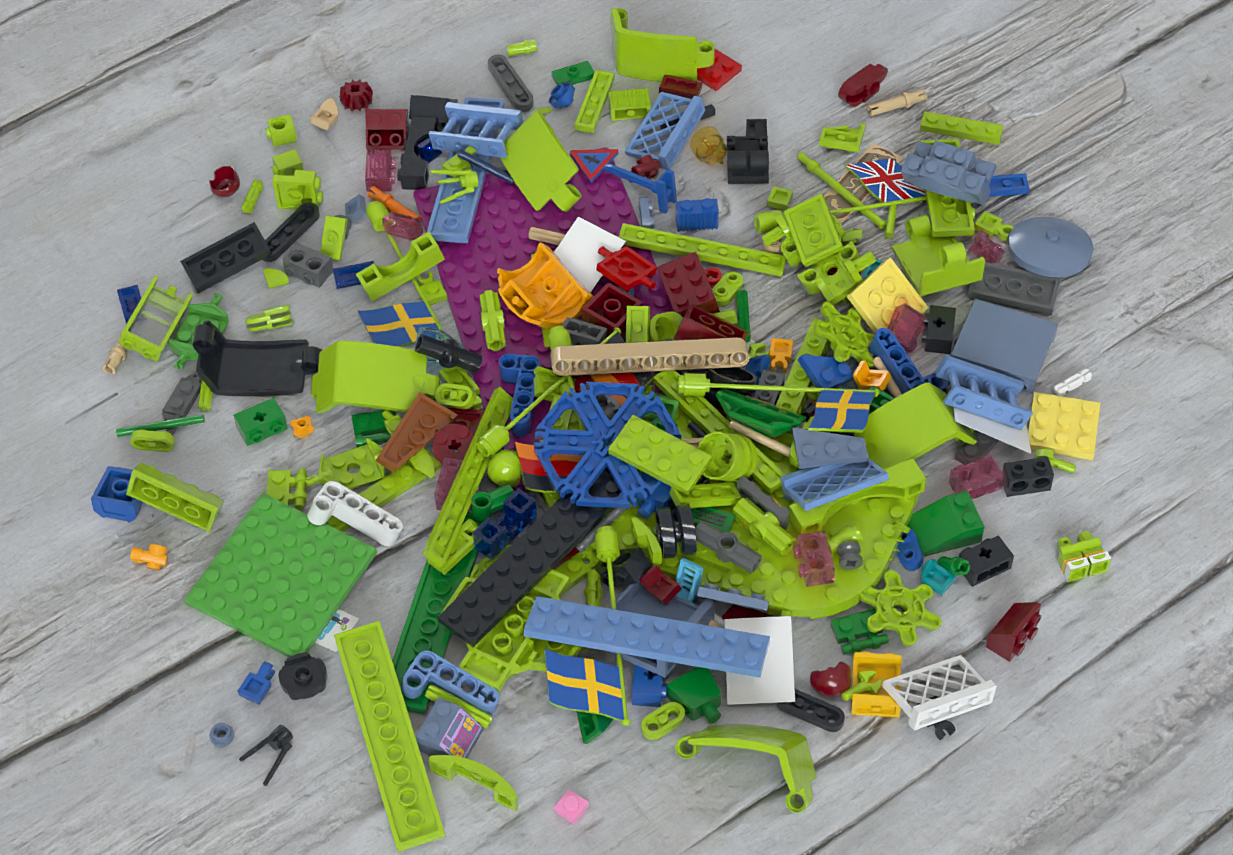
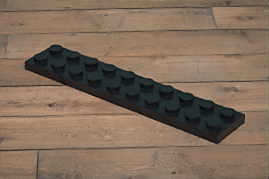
[438,470,621,647]

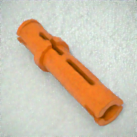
[367,186,422,228]

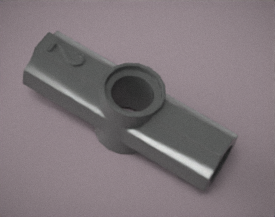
[695,521,762,574]

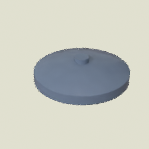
[1008,217,1093,277]

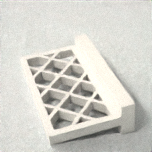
[882,655,997,730]

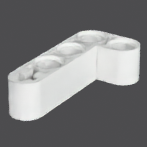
[307,481,403,547]

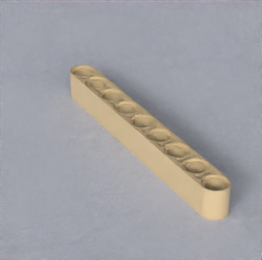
[550,338,749,376]

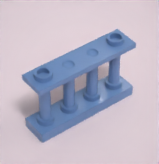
[429,102,524,158]
[935,355,1033,430]

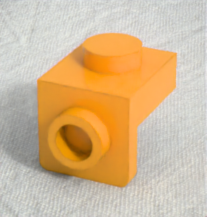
[853,361,892,391]

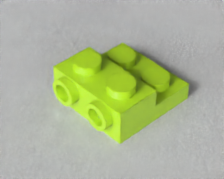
[272,170,324,210]

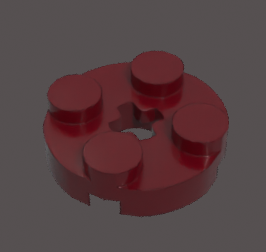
[433,424,474,469]

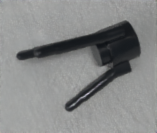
[239,725,293,786]

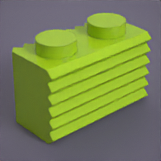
[609,88,651,121]

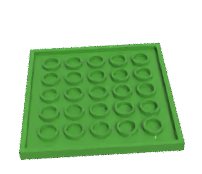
[184,493,377,657]

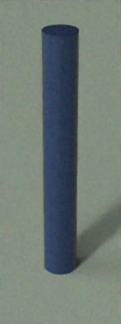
[457,149,514,184]

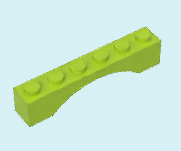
[788,458,926,539]

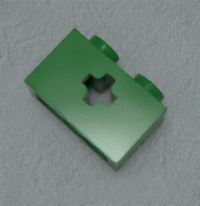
[233,397,288,446]

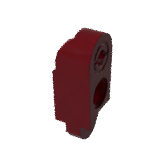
[838,64,888,107]

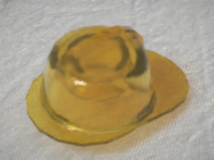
[690,126,727,165]

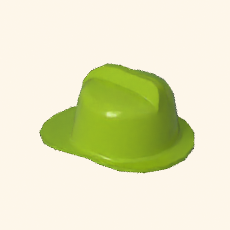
[649,312,683,342]

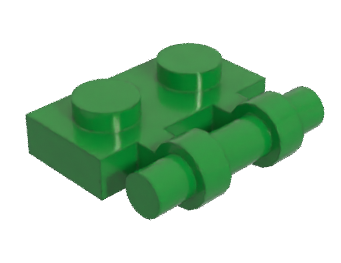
[830,608,889,655]

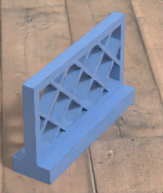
[625,92,706,170]
[780,458,889,511]

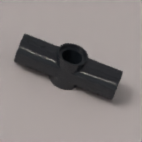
[415,334,482,373]

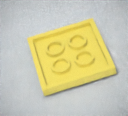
[846,257,928,338]
[1028,392,1101,460]

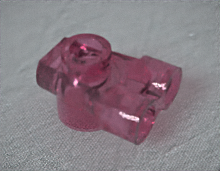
[969,230,1005,264]

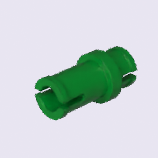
[937,556,970,576]

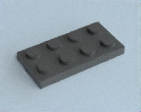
[967,262,1061,315]

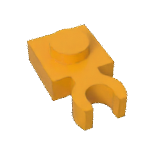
[769,338,793,374]

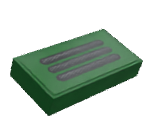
[691,507,736,533]

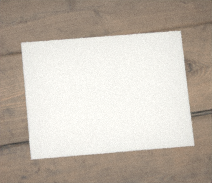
[554,217,626,293]
[954,407,1031,453]
[724,616,795,705]

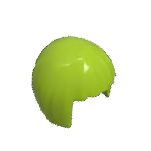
[487,449,522,488]

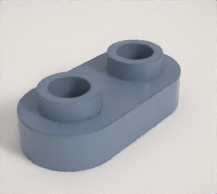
[639,197,655,229]

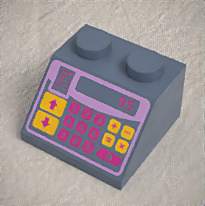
[416,697,484,758]

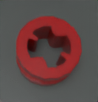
[704,267,722,288]

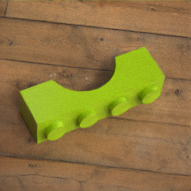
[356,232,445,302]

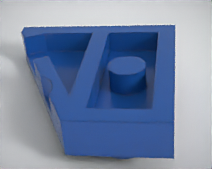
[797,354,854,394]

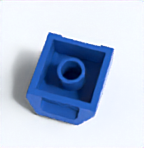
[91,466,143,523]

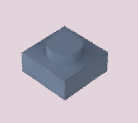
[345,194,366,223]

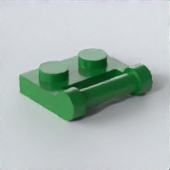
[352,409,396,447]

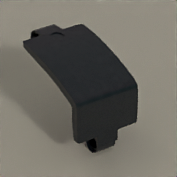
[192,320,322,396]

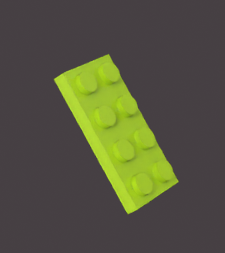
[608,415,712,495]

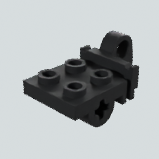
[727,119,769,184]

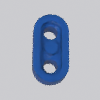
[896,528,924,571]

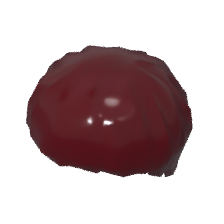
[809,661,851,697]

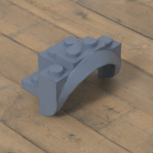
[901,140,996,205]

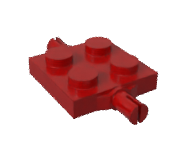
[596,246,657,291]

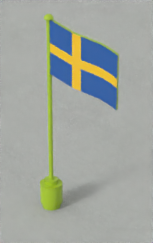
[357,201,450,347]
[677,373,879,433]
[545,526,631,726]

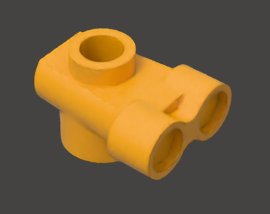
[130,544,168,570]

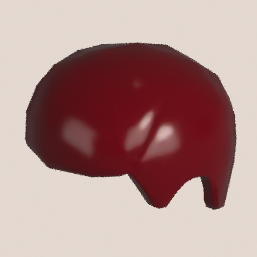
[209,166,240,197]

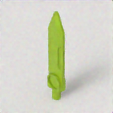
[382,410,435,478]

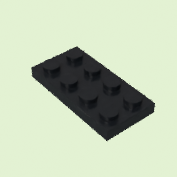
[180,222,272,294]

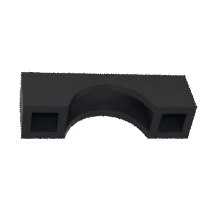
[397,117,439,190]

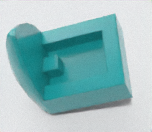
[920,559,956,596]

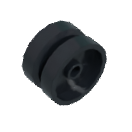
[703,367,757,408]
[656,504,697,559]

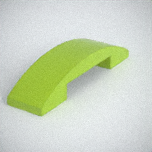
[429,755,518,811]

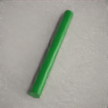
[116,414,205,437]

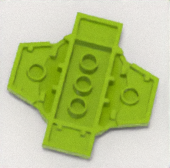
[441,570,582,693]

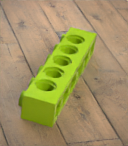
[776,317,831,434]

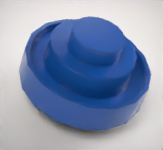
[549,82,575,108]

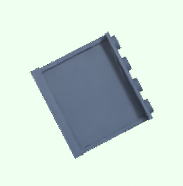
[951,299,1058,394]
[604,574,714,678]

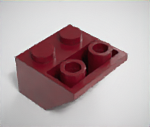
[365,109,408,150]
[986,602,1042,662]

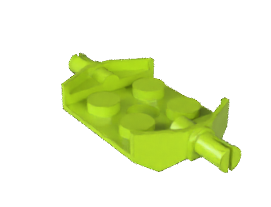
[305,438,387,490]

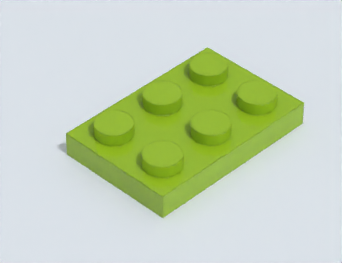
[783,193,844,267]

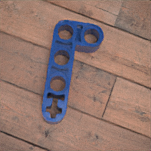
[869,328,947,394]
[499,354,540,437]

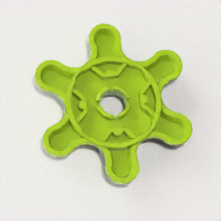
[814,302,874,368]
[859,570,942,647]

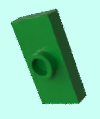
[551,61,595,85]

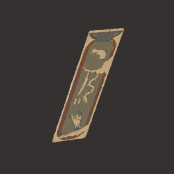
[824,143,903,225]

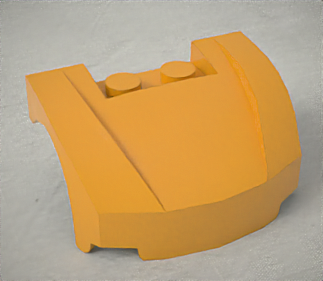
[497,242,594,329]

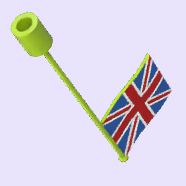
[754,158,926,234]

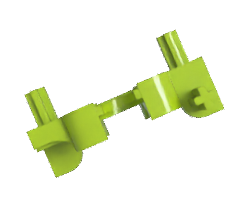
[761,214,877,305]

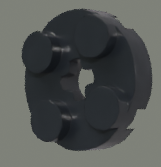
[278,653,327,700]

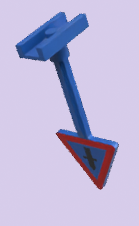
[570,149,677,214]

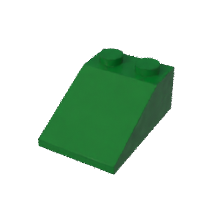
[907,490,985,557]

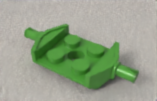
[168,293,229,370]

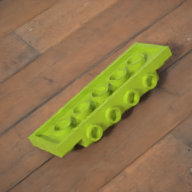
[918,139,975,237]

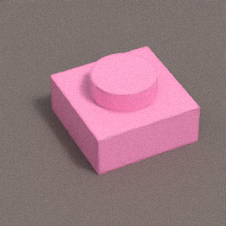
[554,789,589,825]

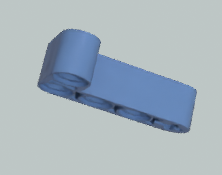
[402,651,500,715]

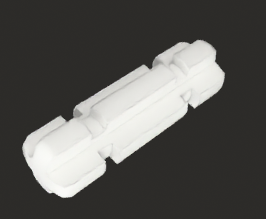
[1053,368,1092,396]

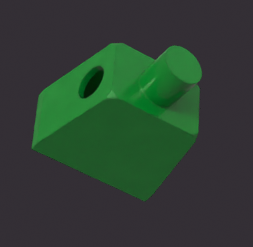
[667,667,721,723]

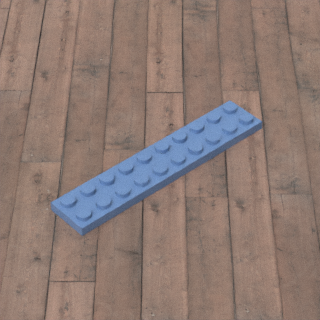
[426,97,505,243]
[524,596,770,678]

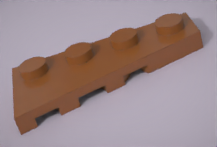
[376,392,458,473]

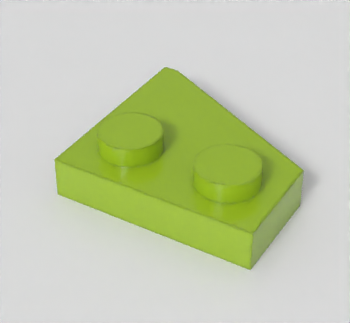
[819,123,866,153]

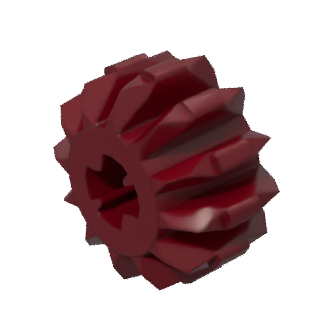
[339,79,373,112]

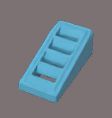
[675,558,703,604]

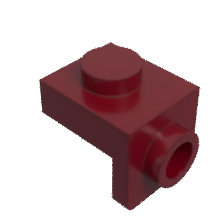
[640,565,682,605]

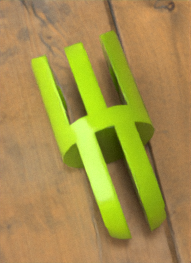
[245,304,294,331]

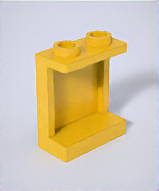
[851,651,902,717]

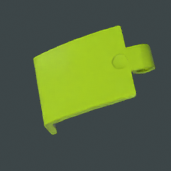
[610,8,715,82]
[500,107,581,212]
[892,215,985,296]
[310,340,440,414]
[850,383,978,469]
[675,724,816,813]

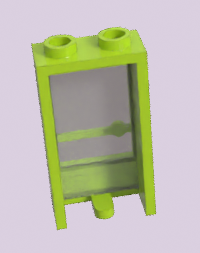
[118,276,193,362]

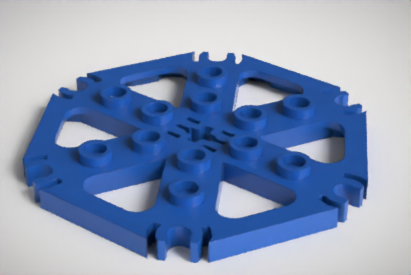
[534,382,682,508]

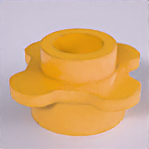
[290,416,315,438]

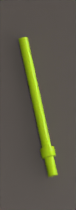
[797,152,887,229]

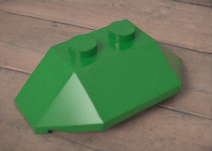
[716,388,807,439]

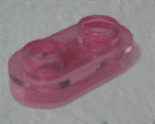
[382,213,423,240]

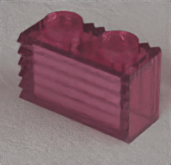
[365,149,396,192]
[887,303,926,354]

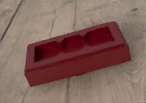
[659,75,702,99]

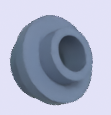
[209,723,234,747]

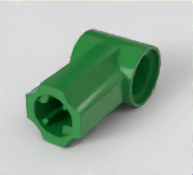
[471,484,516,522]

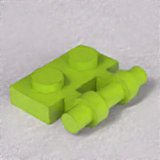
[266,468,308,510]

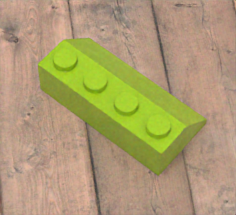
[126,462,224,532]

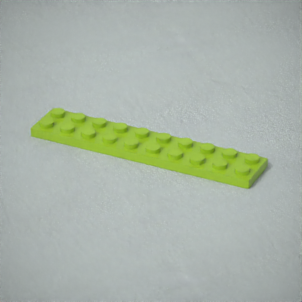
[334,620,446,852]

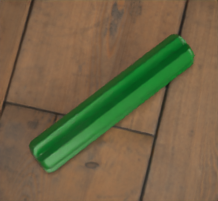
[736,290,751,342]

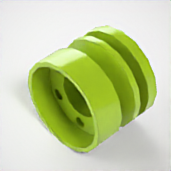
[697,432,757,482]

